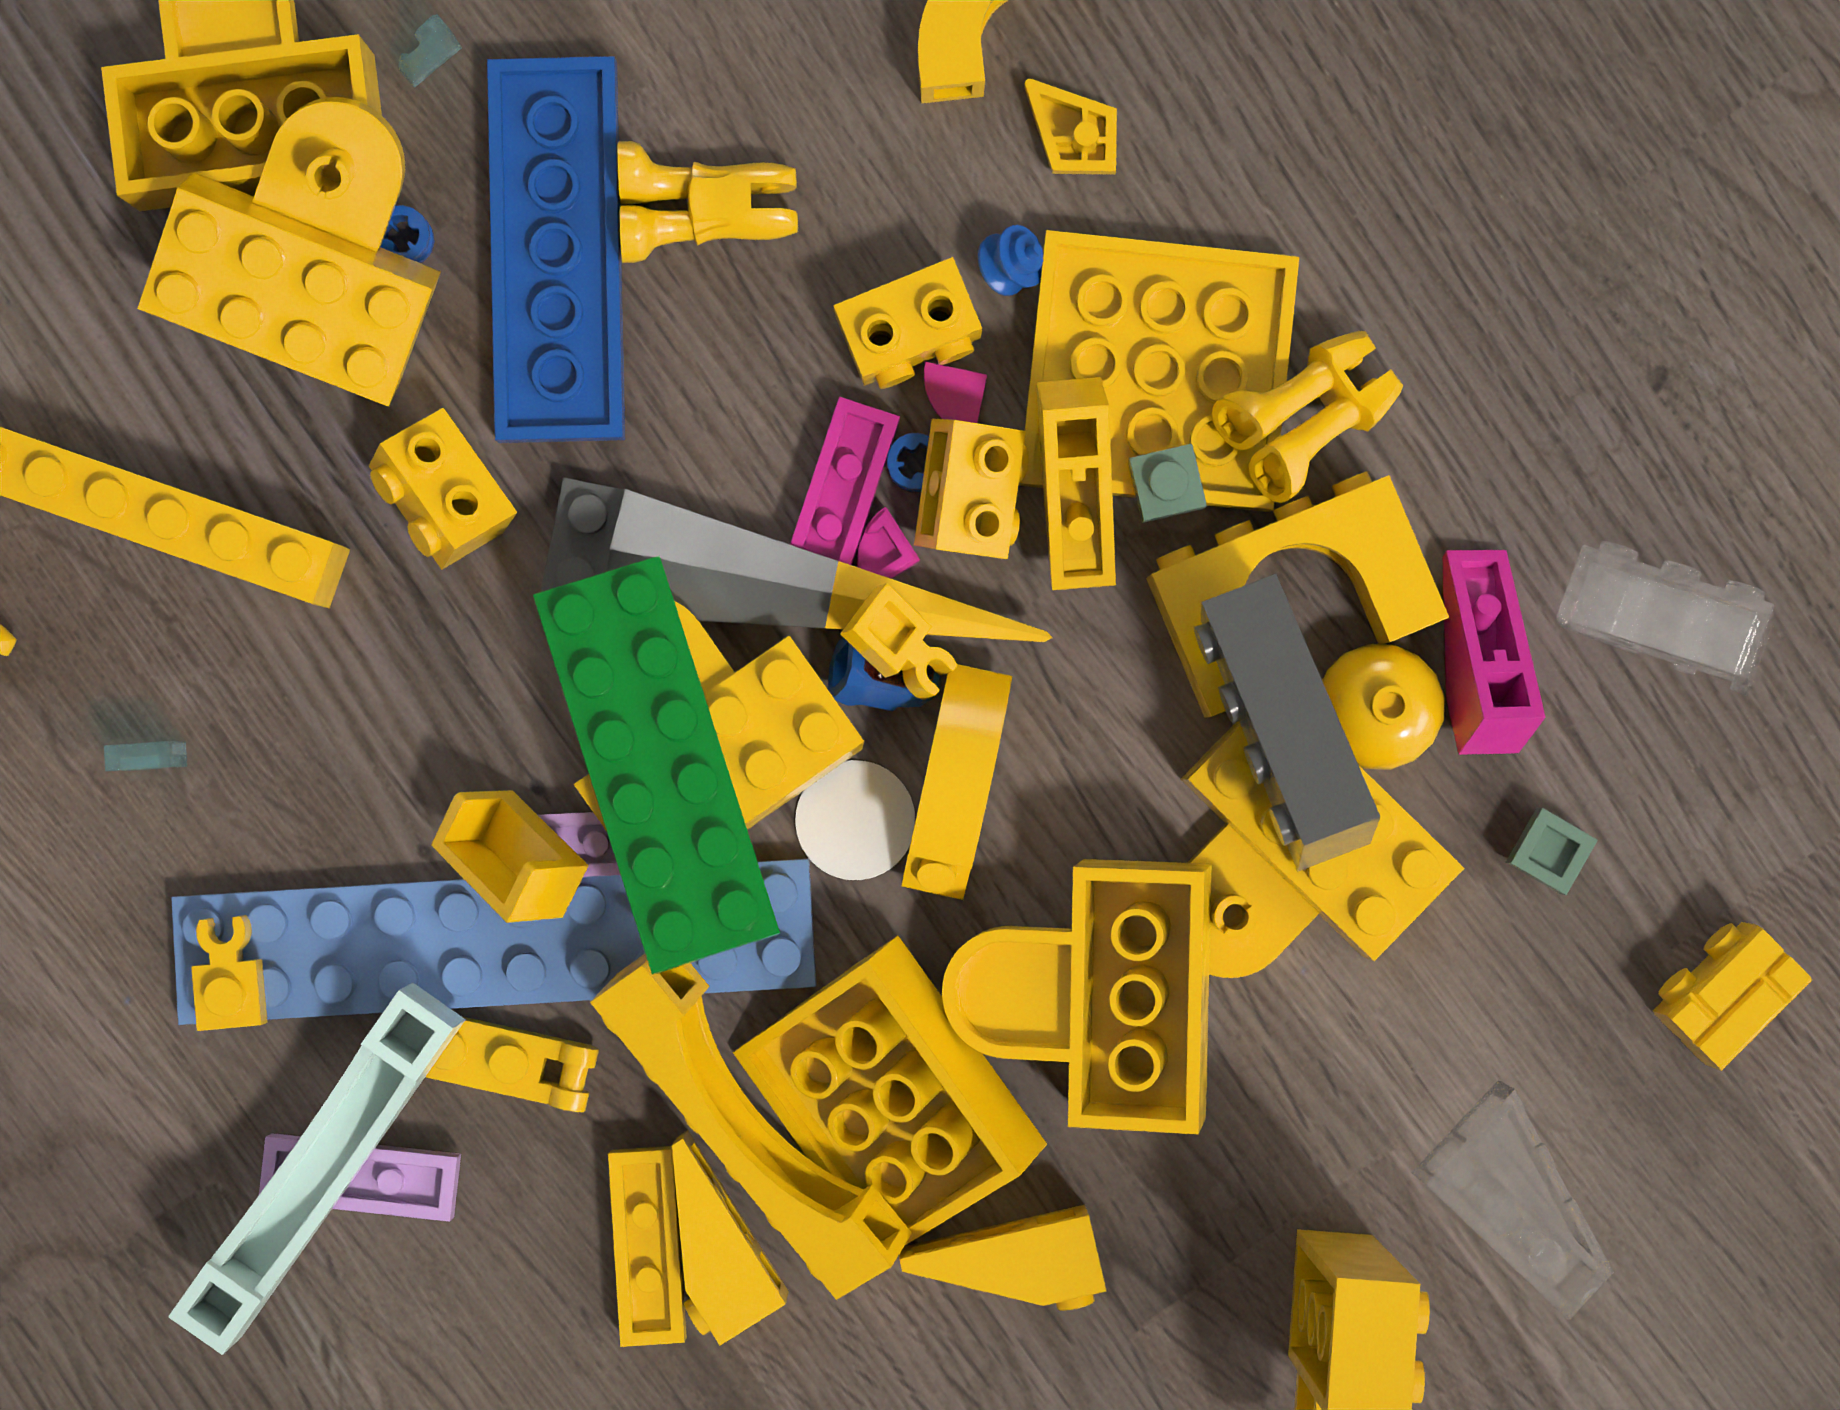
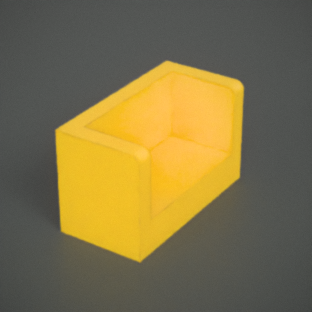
[431,790,589,923]

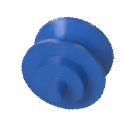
[978,225,1044,296]

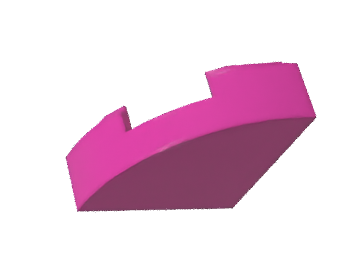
[924,362,987,423]
[857,507,920,579]

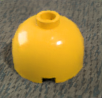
[1322,644,1444,770]

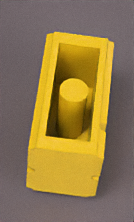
[1653,922,1812,1071]

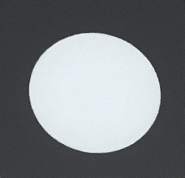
[795,760,915,880]

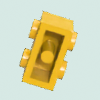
[833,257,982,389]
[369,408,517,570]
[914,419,1029,559]

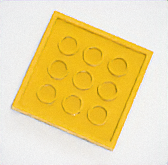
[1018,230,1299,512]

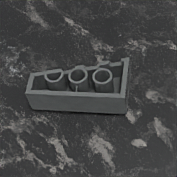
[1194,574,1380,872]

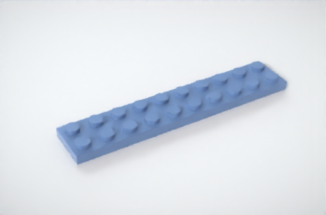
[171,858,817,1025]

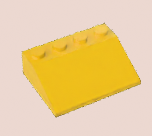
[733,935,1047,1245]

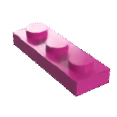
[790,396,900,565]

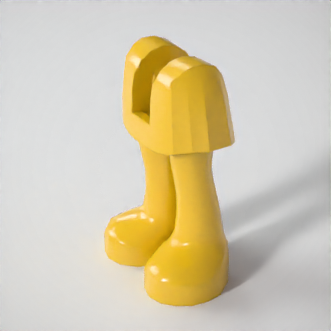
[1212,331,1403,503]

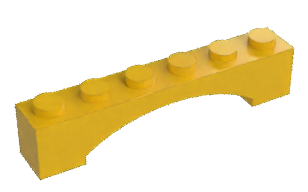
[0,427,350,609]
[590,954,912,1300]

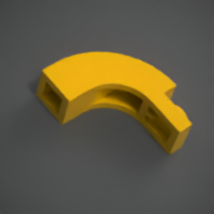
[918,0,1008,104]
[901,664,1012,900]

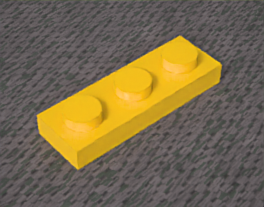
[608,1146,687,1347]

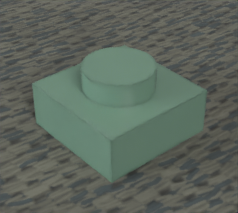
[1128,444,1207,523]
[1505,807,1598,895]

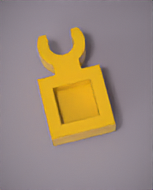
[840,583,957,700]
[191,915,268,1031]

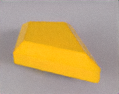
[1024,79,1117,175]

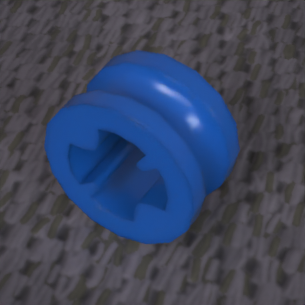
[380,205,435,263]
[887,433,929,492]

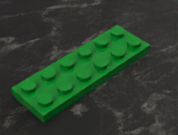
[533,555,780,975]

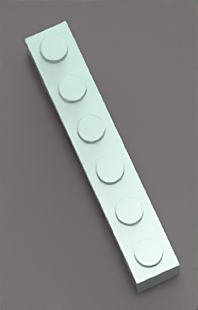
[168,983,466,1355]

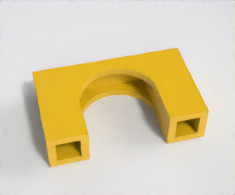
[1146,471,1449,718]

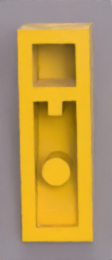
[1036,377,1116,590]
[672,1130,789,1346]
[899,1205,1106,1311]

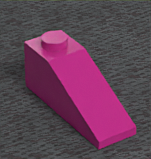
[1442,550,1546,755]

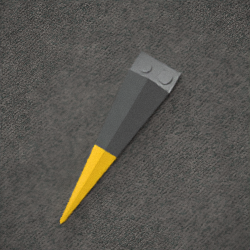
[540,478,1053,642]

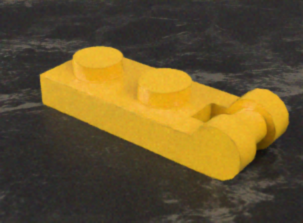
[426,1016,599,1112]

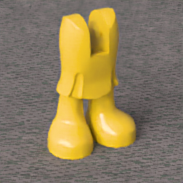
[617,141,798,263]

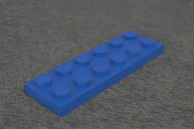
[487,56,625,443]

